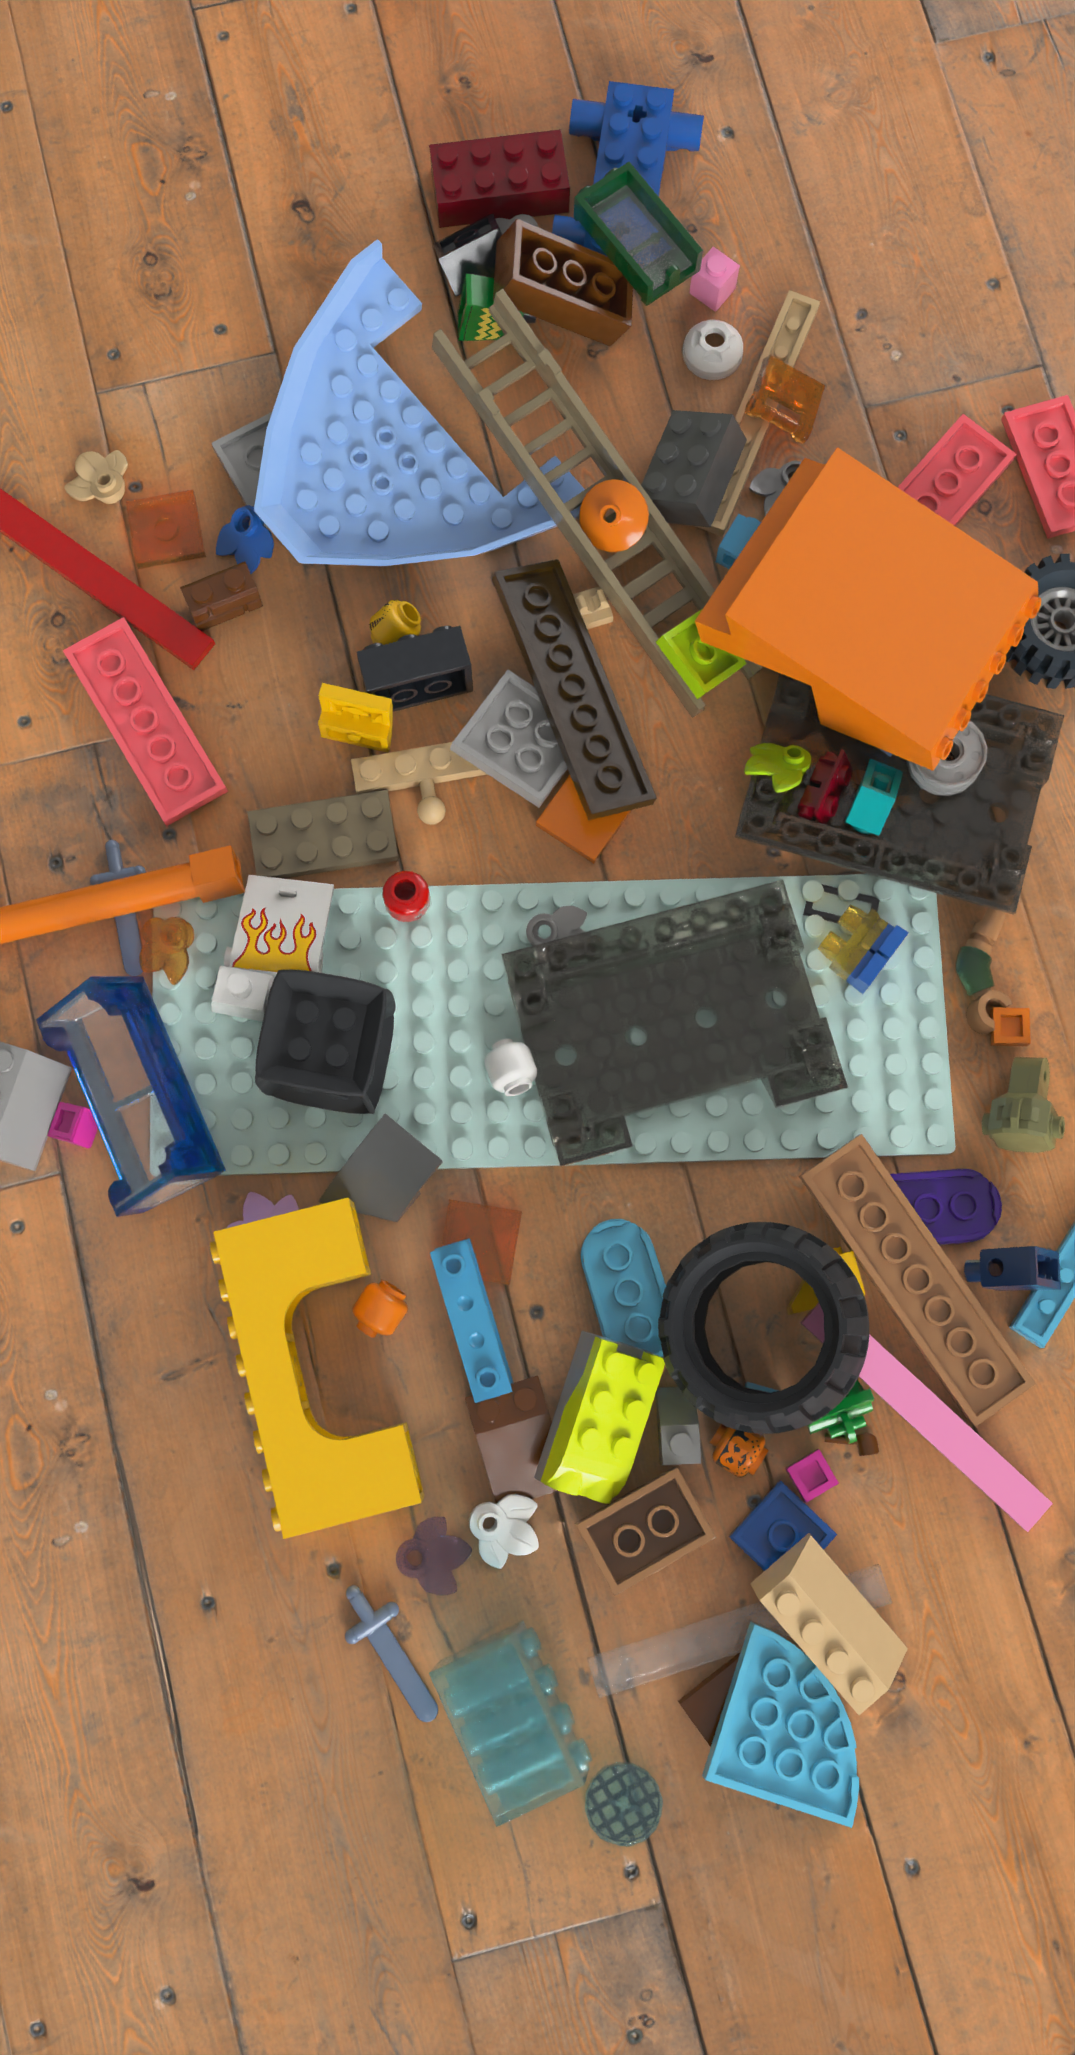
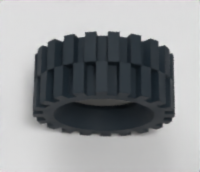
[1006,554,1075,689]

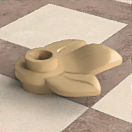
[64,450,128,504]

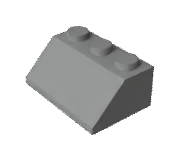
[0,1042,72,1171]

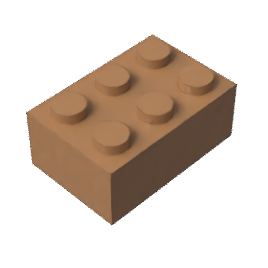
[575,1467,716,1596]

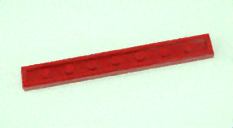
[0,488,215,670]

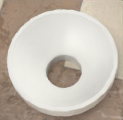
[682,320,743,380]

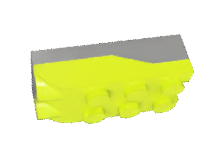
[534,1331,665,1504]

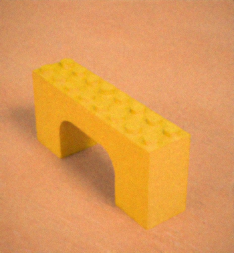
[210,1198,425,1539]

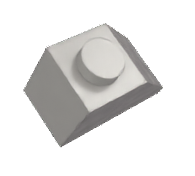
[656,1387,701,1465]

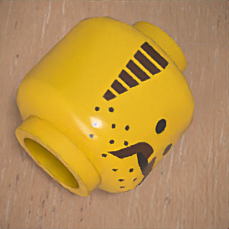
[369,600,421,645]

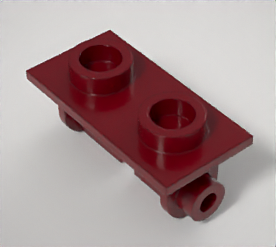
[797,750,853,829]

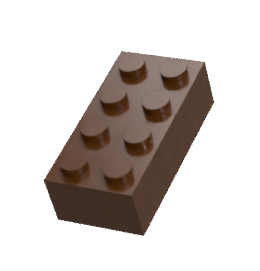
[493,219,633,346]

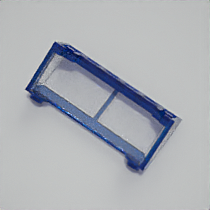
[36,976,226,1217]

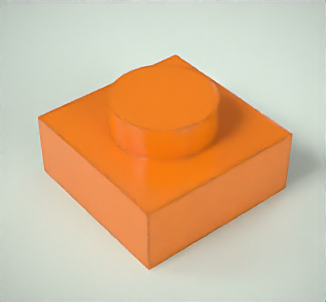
[990,1007,1031,1046]

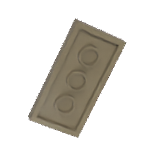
[247,790,399,879]

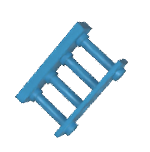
[430,1238,514,1403]

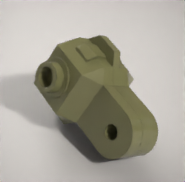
[982,1057,1065,1153]

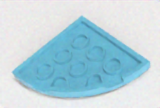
[702,1621,859,1828]

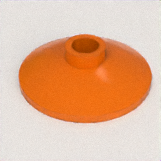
[579,479,649,552]

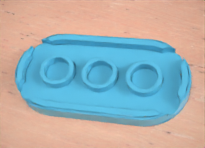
[580,1219,666,1357]

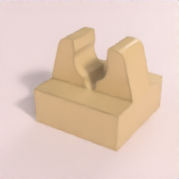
[573,586,613,629]

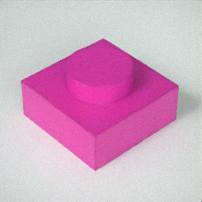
[785,1449,839,1503]

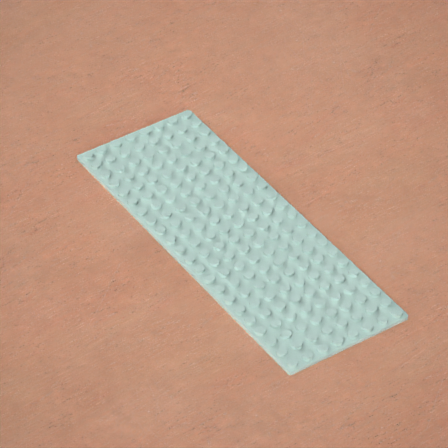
[150,872,956,1177]

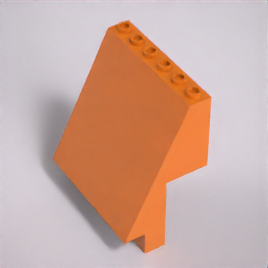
[695,447,1041,771]

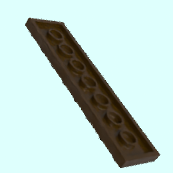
[492,559,657,821]

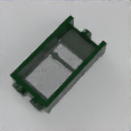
[573,162,703,306]

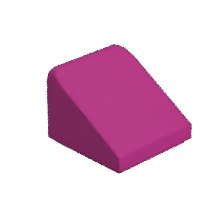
[47,1101,102,1148]

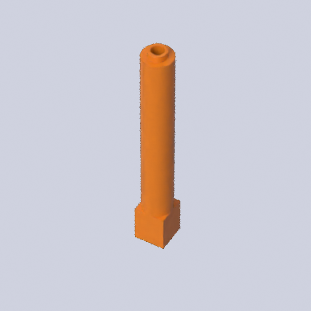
[0,845,245,944]

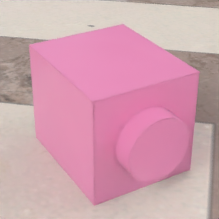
[689,247,740,312]

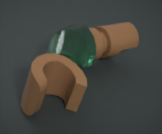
[955,906,1013,1034]

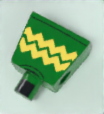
[457,274,536,341]

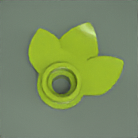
[744,743,812,793]

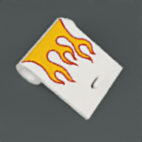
[224,875,334,978]

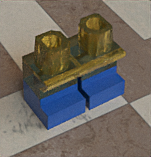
[818,904,909,994]

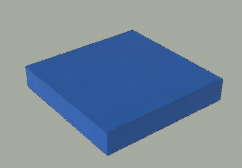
[728,1480,837,1571]

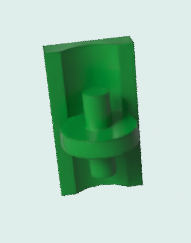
[807,1380,874,1444]

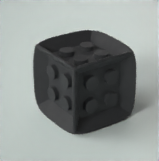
[255,969,396,1114]

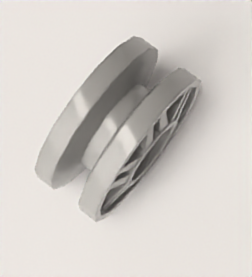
[907,721,987,796]

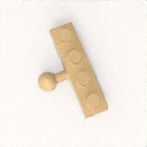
[351,742,487,825]

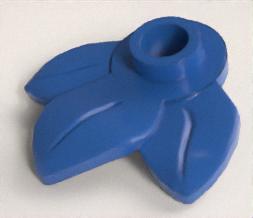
[216,505,274,574]

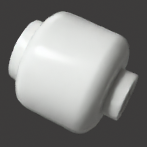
[484,1039,537,1096]

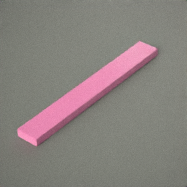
[800,1302,1053,1532]

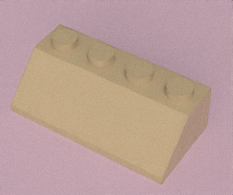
[750,1533,908,1715]

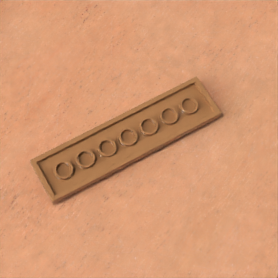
[799,1134,1036,1427]

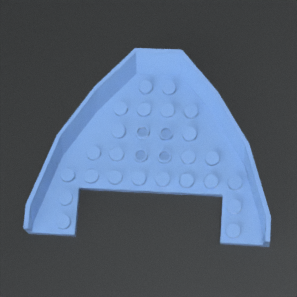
[254,239,585,566]

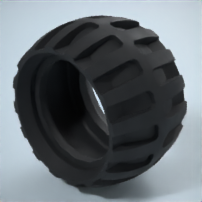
[658,1222,869,1434]

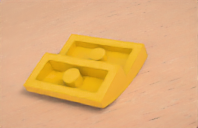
[318,683,393,753]

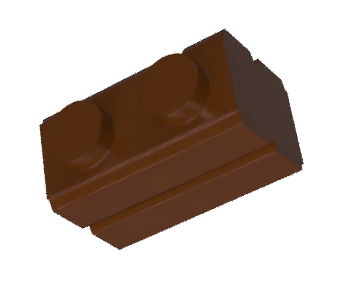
[180,561,263,631]

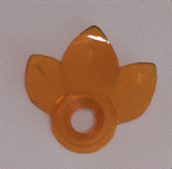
[139,917,194,985]

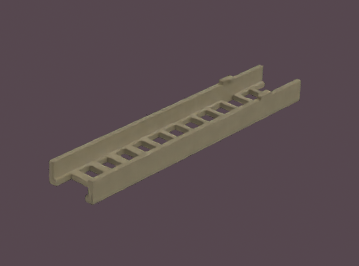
[432,289,763,718]

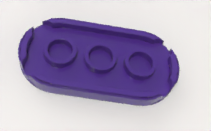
[890,1169,1002,1245]

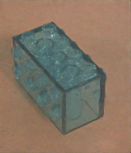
[429,1620,592,1827]

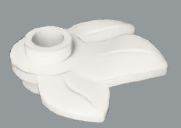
[469,1494,539,1569]

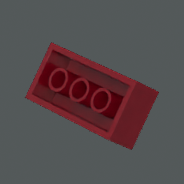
[429,129,570,228]

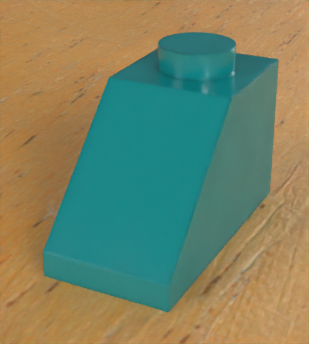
[845,759,903,836]

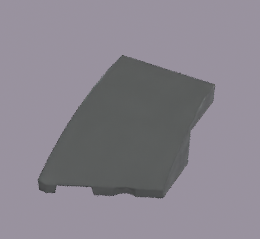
[319,1114,443,1222]

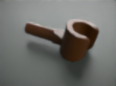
[825,1433,879,1456]

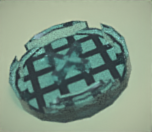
[585,1762,663,1847]

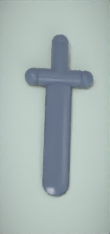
[90,840,146,976]
[345,1585,438,1722]

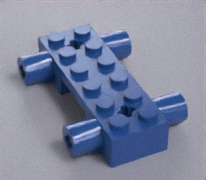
[552,81,704,269]

